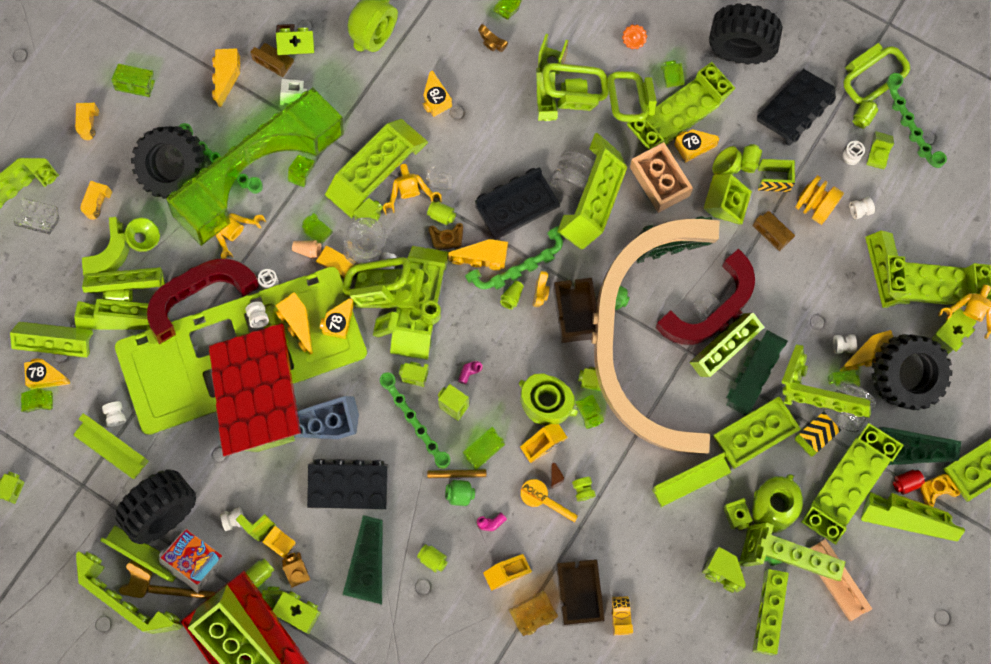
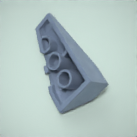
[294,396,359,439]

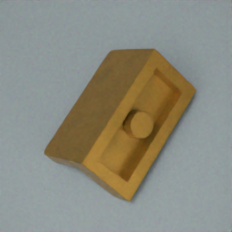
[250,43,294,77]
[753,211,795,251]

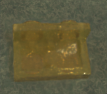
[508,590,558,636]

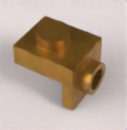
[281,552,310,588]

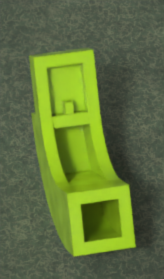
[536,68,558,121]
[81,217,130,276]

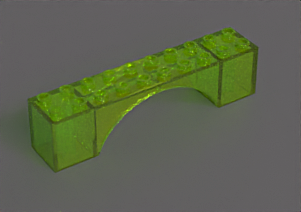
[166,88,344,246]

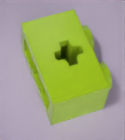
[276,28,314,55]
[932,308,977,354]
[438,384,470,421]
[273,591,321,634]

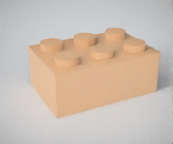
[630,143,693,213]

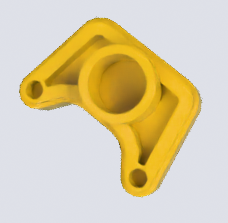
[532,271,550,307]
[920,474,960,507]

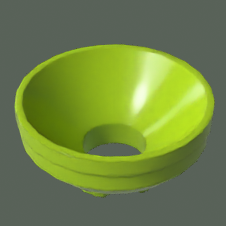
[712,146,742,175]
[124,218,160,252]

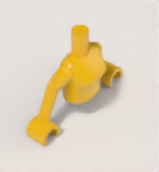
[383,164,442,215]
[210,212,266,259]
[938,285,991,339]

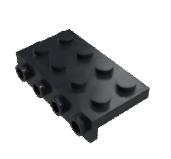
[757,68,836,146]
[475,167,560,240]
[307,459,389,510]

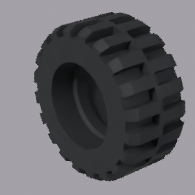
[709,3,783,65]
[131,126,208,199]
[871,334,953,410]
[115,469,196,544]

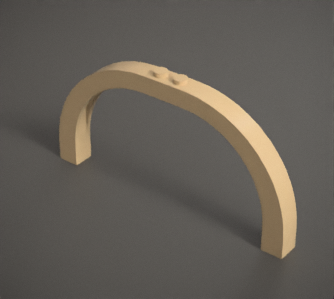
[591,219,720,454]

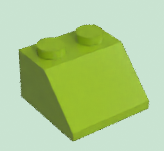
[703,174,752,225]

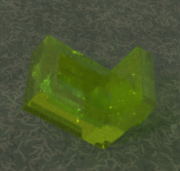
[493,0,522,20]
[21,388,53,413]

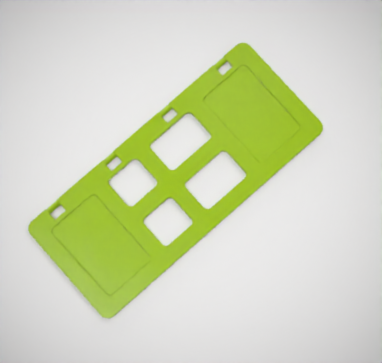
[115,267,367,435]

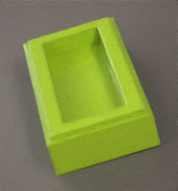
[373,311,399,338]

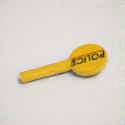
[520,479,578,522]

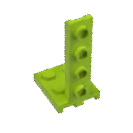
[782,344,871,418]
[739,522,846,581]

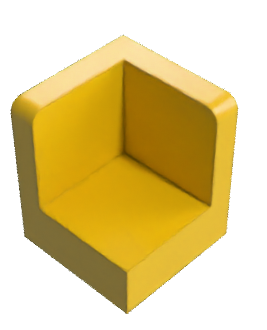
[263,526,296,558]

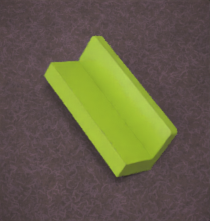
[235,514,276,542]

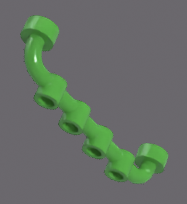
[887,73,947,168]
[178,123,263,194]
[465,226,563,290]
[380,372,451,469]

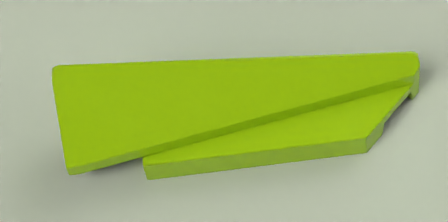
[74,299,170,330]
[861,492,965,542]

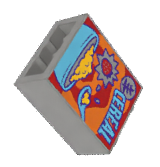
[159,528,224,593]

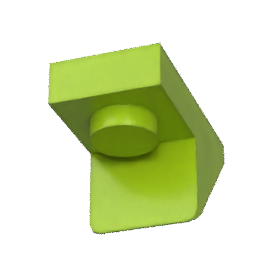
[866,131,894,170]

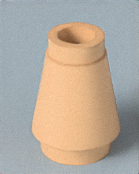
[292,240,322,259]

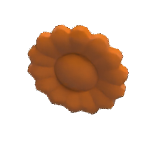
[622,24,647,49]

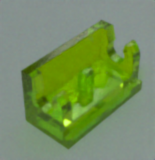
[111,64,155,97]
[463,427,505,470]

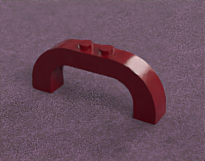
[655,248,755,345]
[147,259,259,344]

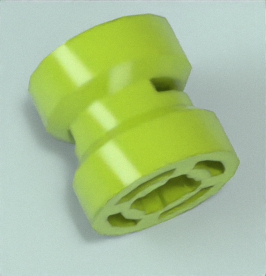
[572,477,596,502]

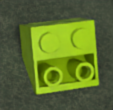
[702,547,746,593]

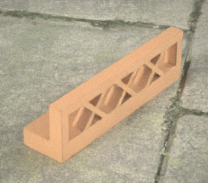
[810,539,872,621]

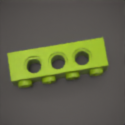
[689,313,765,377]
[752,569,789,656]

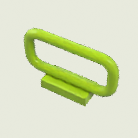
[843,43,910,105]
[542,63,609,111]
[607,71,657,122]
[342,257,411,307]

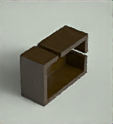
[553,277,597,343]
[556,559,605,627]

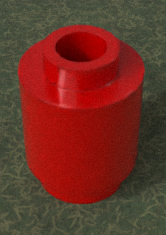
[893,469,925,495]

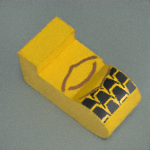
[75,103,99,140]
[80,181,112,220]
[612,596,633,636]

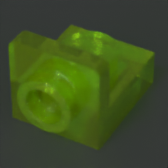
[660,60,685,88]
[288,155,315,187]
[302,213,333,245]
[828,370,860,393]
[575,394,604,429]
[262,586,283,611]

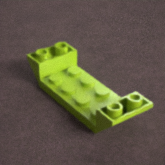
[626,62,735,150]
[325,119,428,219]
[557,133,627,249]
[0,158,59,209]
[390,246,449,360]
[886,255,991,306]
[801,422,904,545]
[76,551,183,634]

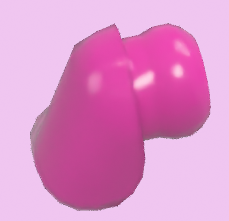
[458,361,483,384]
[477,512,507,531]

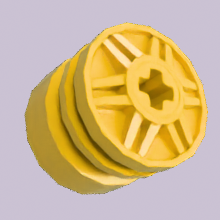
[795,175,844,225]

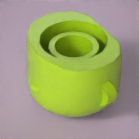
[347,0,398,52]
[518,373,578,426]
[752,474,803,533]

